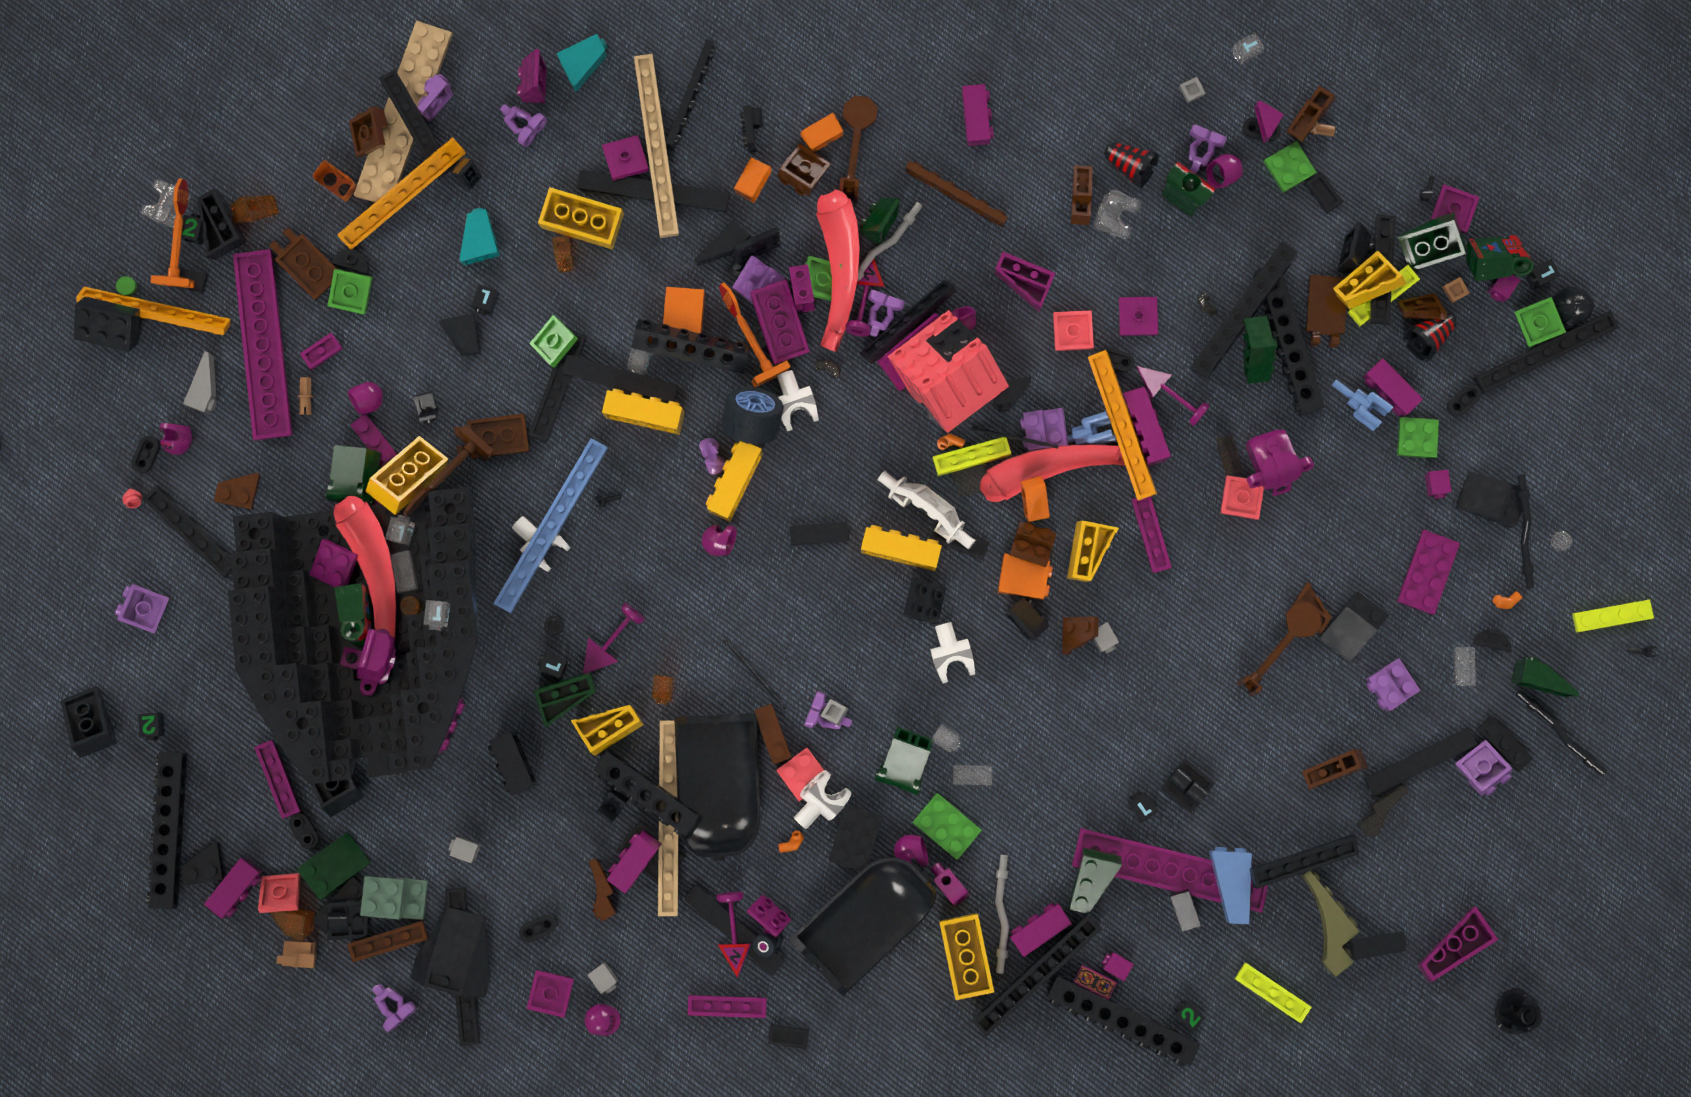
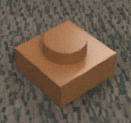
[1442,277,1470,304]

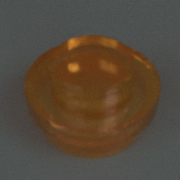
[400,596,420,615]

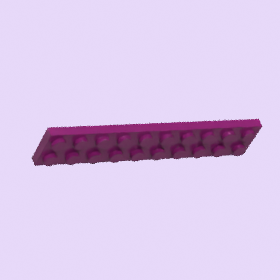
[233,249,293,441]
[1072,828,1268,913]

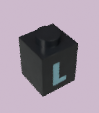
[1527,259,1561,289]
[471,284,499,316]
[537,652,569,679]
[1128,791,1158,822]

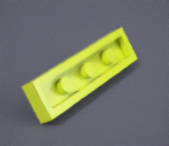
[1348,265,1420,327]
[933,437,1011,476]
[1572,600,1654,633]
[1234,962,1312,1023]

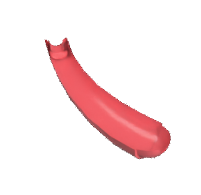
[816,189,860,352]
[980,444,1126,502]
[334,496,396,639]

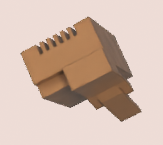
[276,940,318,968]

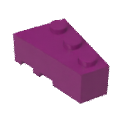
[994,252,1055,312]

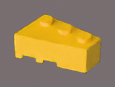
[1333,251,1406,309]
[1067,521,1119,582]
[571,705,644,756]

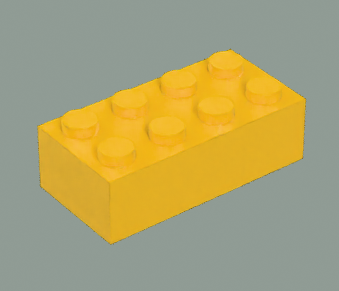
[538,187,624,250]
[602,389,685,435]
[366,436,449,515]
[706,441,763,522]
[861,525,942,571]
[939,913,994,1000]

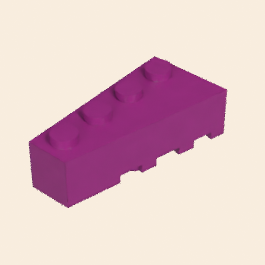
[1123,387,1171,467]
[1417,906,1498,982]

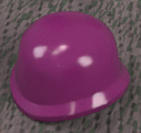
[951,306,976,331]

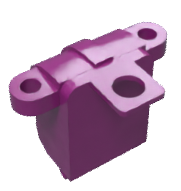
[1245,429,1314,496]
[340,629,396,697]

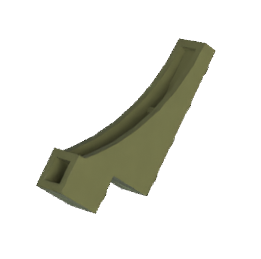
[1300,871,1359,977]

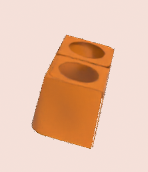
[800,113,843,152]
[734,157,771,203]
[313,160,357,202]
[1020,476,1050,522]

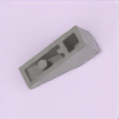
[183,351,217,415]

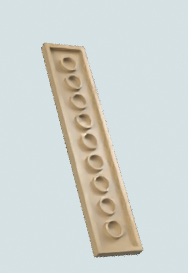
[354,21,453,203]

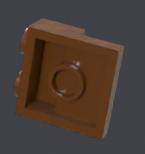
[349,106,387,157]
[777,143,831,197]
[1009,521,1056,567]

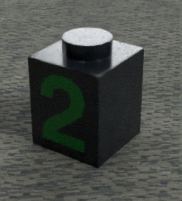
[181,214,204,245]
[138,713,164,741]
[1173,999,1206,1032]

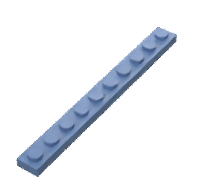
[493,438,608,614]

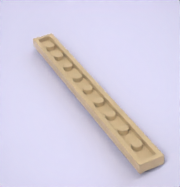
[634,54,679,238]
[658,721,679,916]

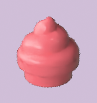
[122,488,142,508]

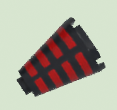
[1104,142,1159,188]
[1403,313,1457,362]

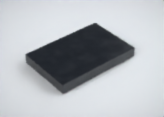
[616,820,685,885]

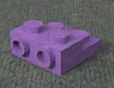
[417,74,454,123]
[732,256,784,304]
[1020,408,1068,451]
[115,583,169,634]
[1366,658,1420,712]
[1455,740,1512,797]

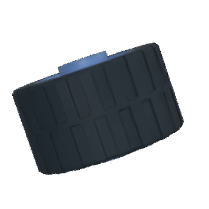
[722,387,784,444]

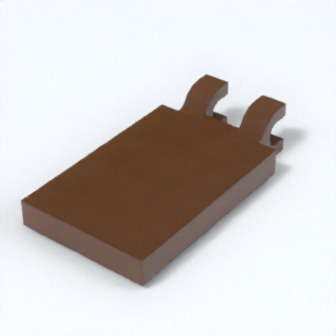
[269,228,337,301]
[1305,275,1346,348]
[454,414,529,459]

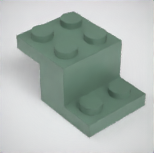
[360,876,429,920]

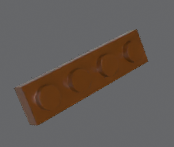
[347,921,428,963]

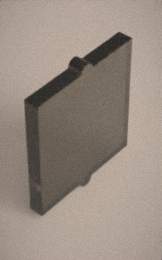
[952,464,991,498]

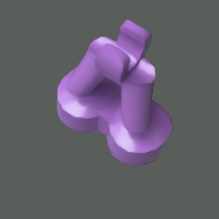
[500,104,547,147]
[1188,125,1227,173]
[868,290,905,338]
[699,438,725,475]
[804,691,852,729]
[372,984,418,1033]

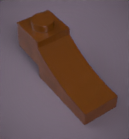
[1287,86,1336,142]
[1070,165,1093,225]
[589,858,617,921]

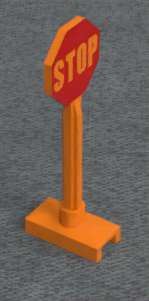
[151,179,195,289]
[719,283,790,388]

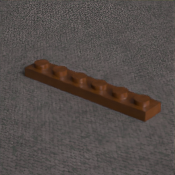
[905,161,1008,228]

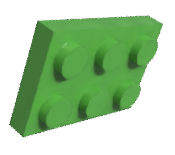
[912,793,982,860]

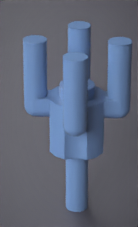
[1332,379,1393,431]
[1067,412,1117,445]

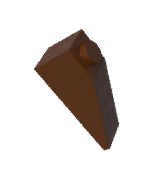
[754,704,792,764]
[1302,749,1368,789]

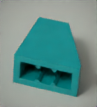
[556,34,608,92]
[460,208,500,266]

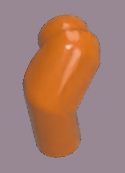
[937,433,966,450]
[1493,591,1522,609]
[778,830,804,853]

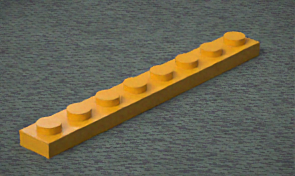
[337,137,466,250]
[76,287,231,335]
[1088,350,1157,501]

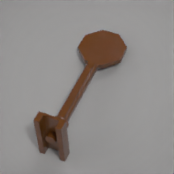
[839,96,878,202]
[403,425,494,516]
[1236,602,1322,697]

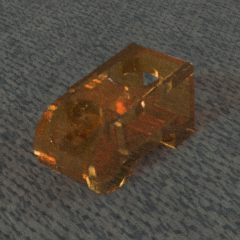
[552,235,574,273]

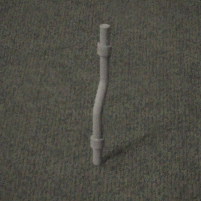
[846,202,922,288]
[995,854,1009,974]

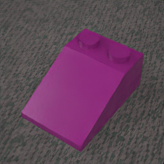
[517,49,547,103]

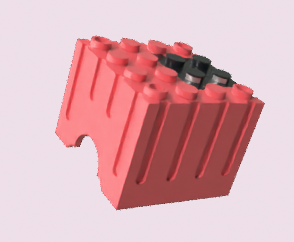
[888,310,1009,433]

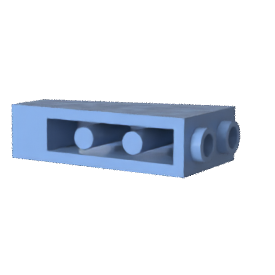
[1209,847,1252,924]

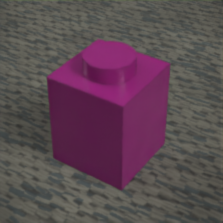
[1487,275,1520,302]
[1425,470,1451,499]
[1101,951,1134,981]

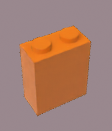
[663,287,705,333]
[997,554,1053,600]

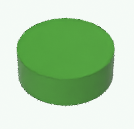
[116,276,137,296]

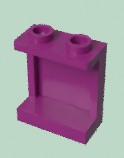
[789,264,815,314]

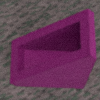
[1254,101,1284,143]

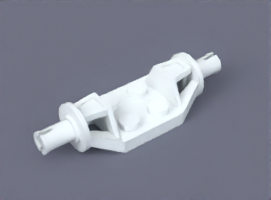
[878,471,976,549]

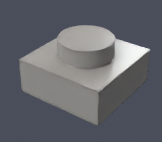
[1179,77,1205,103]
[821,699,848,726]

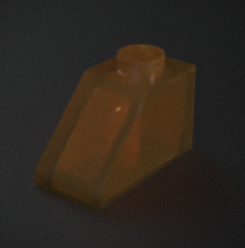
[230,195,279,223]
[652,675,676,705]
[269,909,314,941]

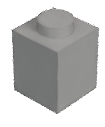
[1093,622,1119,654]
[449,837,481,863]
[588,962,619,994]

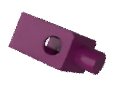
[930,862,970,907]

